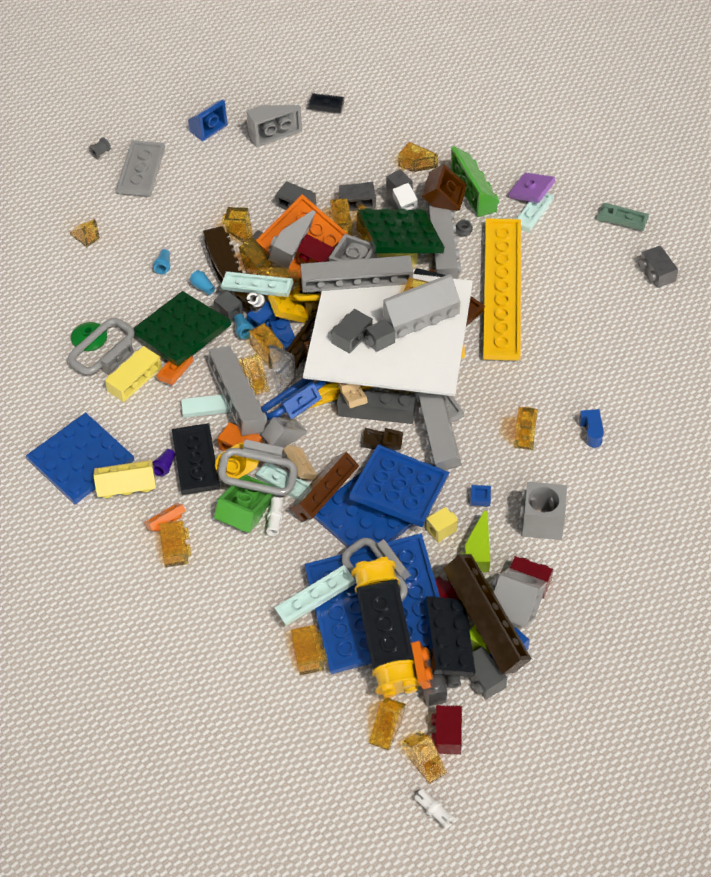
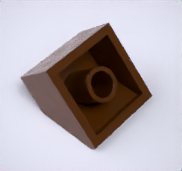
[421,164,467,211]

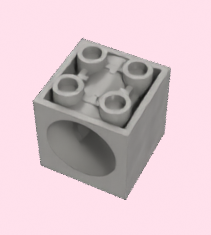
[329,234,377,262]
[519,482,567,540]
[493,568,547,628]

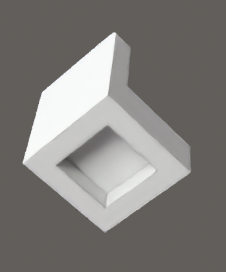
[393,183,418,210]

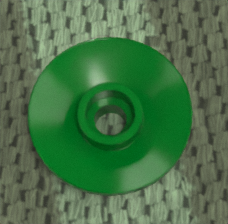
[71,322,107,351]

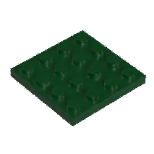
[357,208,445,253]
[133,291,231,367]

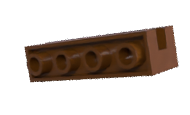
[289,452,359,522]

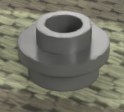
[456,219,473,236]

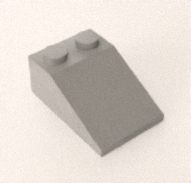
[246,105,302,147]
[268,210,316,269]

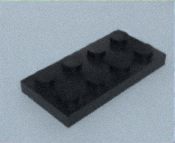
[172,423,220,495]
[424,596,476,677]

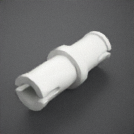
[247,292,268,307]
[266,497,283,536]
[414,789,455,829]

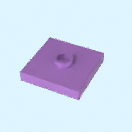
[508,172,556,203]

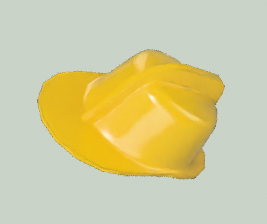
[215,443,259,479]

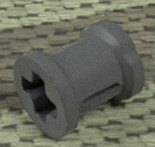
[89,137,111,159]

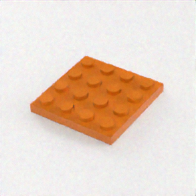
[255,194,349,281]

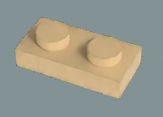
[284,445,318,480]

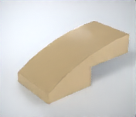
[337,382,368,408]

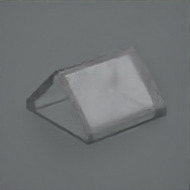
[268,345,296,395]

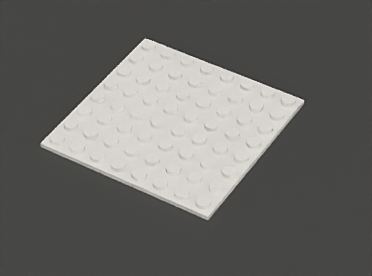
[303,274,473,396]

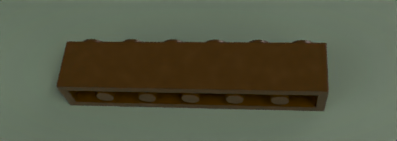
[443,554,532,674]

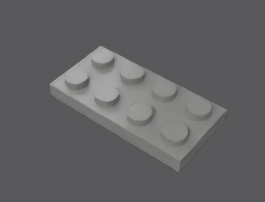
[117,140,165,196]

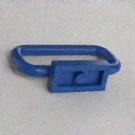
[261,378,326,420]

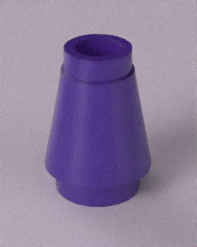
[153,449,175,477]

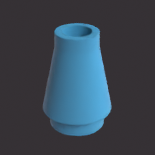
[153,249,170,274]
[189,270,216,295]
[234,314,254,339]

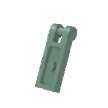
[597,203,649,231]

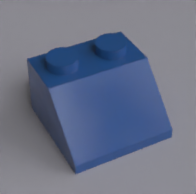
[188,99,228,142]

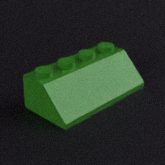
[451,146,499,217]

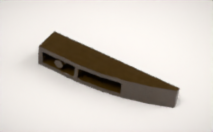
[203,226,253,314]

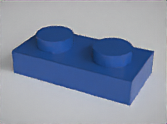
[270,318,295,353]

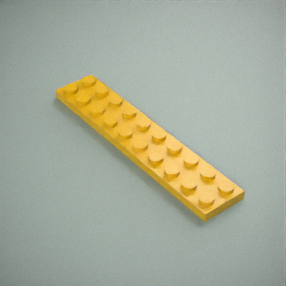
[483,218,521,361]

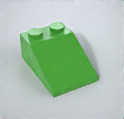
[214,475,275,533]

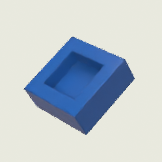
[471,485,491,506]

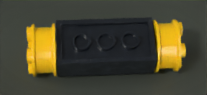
[351,557,420,698]

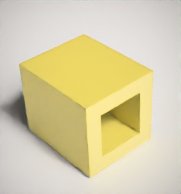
[426,507,458,543]

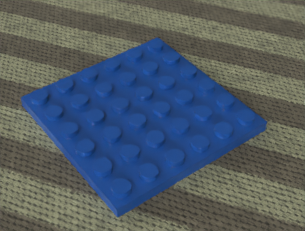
[305,533,440,675]

